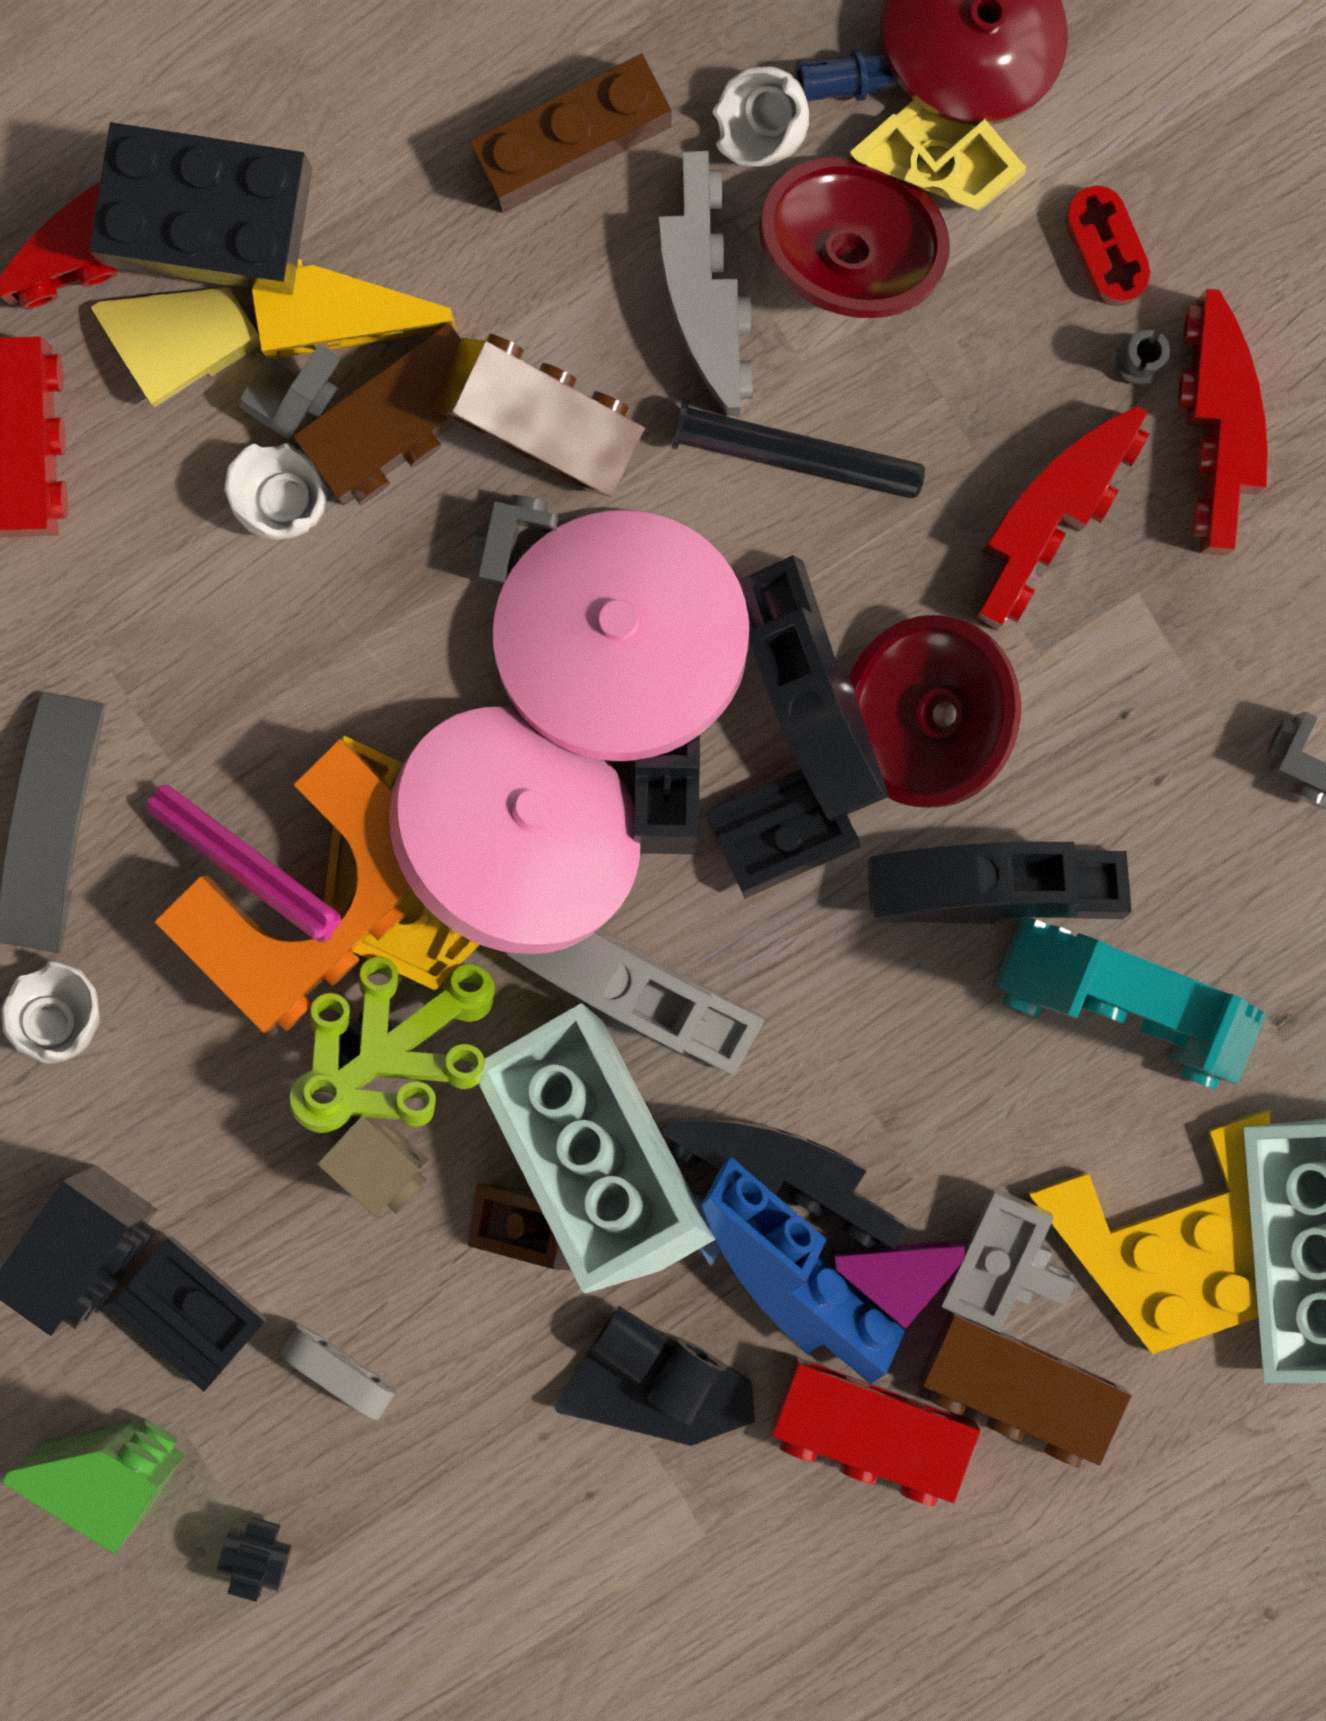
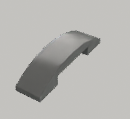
[0,692,106,953]

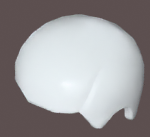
[713,66,809,166]
[224,443,328,540]
[1,961,100,1064]

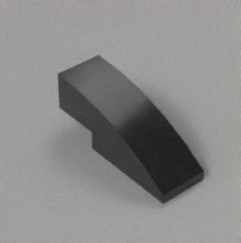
[634,735,700,854]

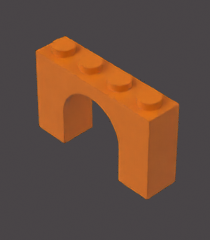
[155,739,413,1033]

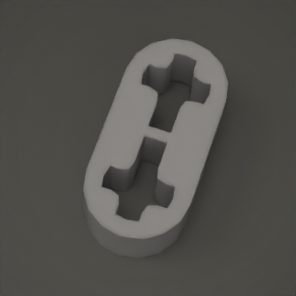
[279,1324,397,1420]

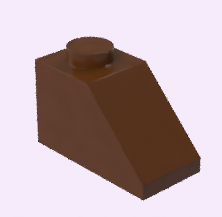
[468,1184,571,1270]

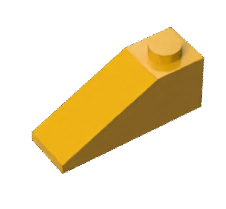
[252,259,456,360]

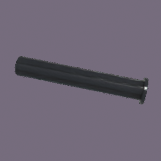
[671,399,925,498]

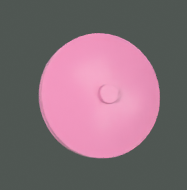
[493,510,749,761]
[389,706,640,954]

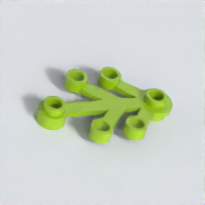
[290,957,495,1133]

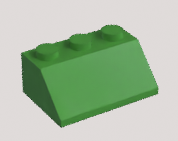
[2,1421,185,1555]

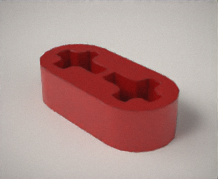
[1065,185,1151,306]

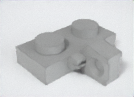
[941,1187,1076,1332]

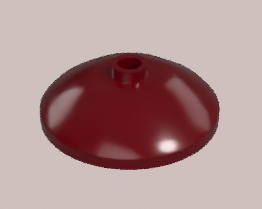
[880,0,1068,126]
[759,156,950,318]
[848,615,1021,808]

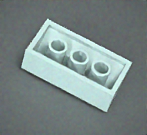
[471,1003,716,1293]
[1244,1118,1326,1384]

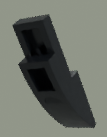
[738,555,889,821]
[867,841,1132,924]
[662,1117,908,1250]

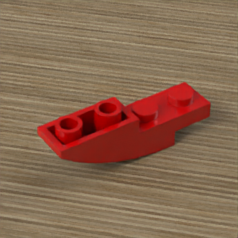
[0,182,118,310]
[1178,289,1268,556]
[975,406,1149,630]

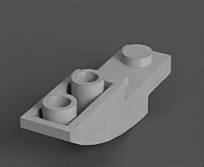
[659,151,753,416]
[505,929,765,1076]

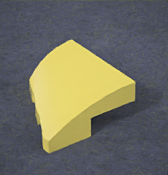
[850,100,1026,212]
[91,287,261,407]

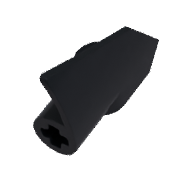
[555,1306,755,1446]

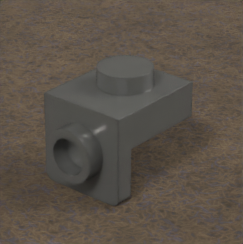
[238,344,341,441]
[470,494,559,587]
[1267,712,1326,809]

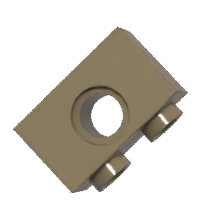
[318,1115,429,1217]

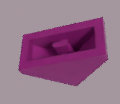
[832,1240,965,1329]

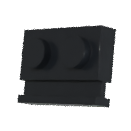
[706,769,861,899]
[107,1236,267,1392]

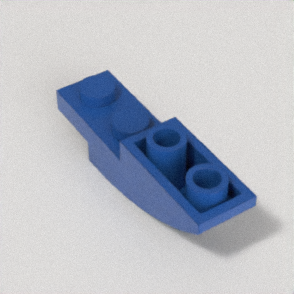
[702,1157,906,1384]

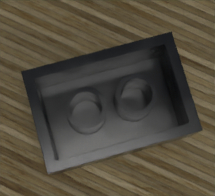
[89,122,313,295]
[0,1166,158,1336]

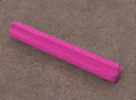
[146,785,341,942]

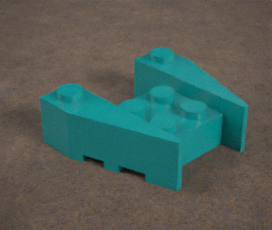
[993,917,1267,1090]

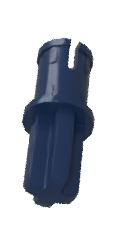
[795,49,903,102]

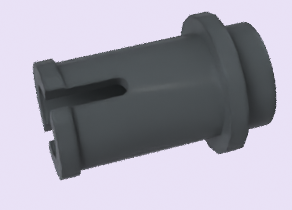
[1115,329,1170,385]

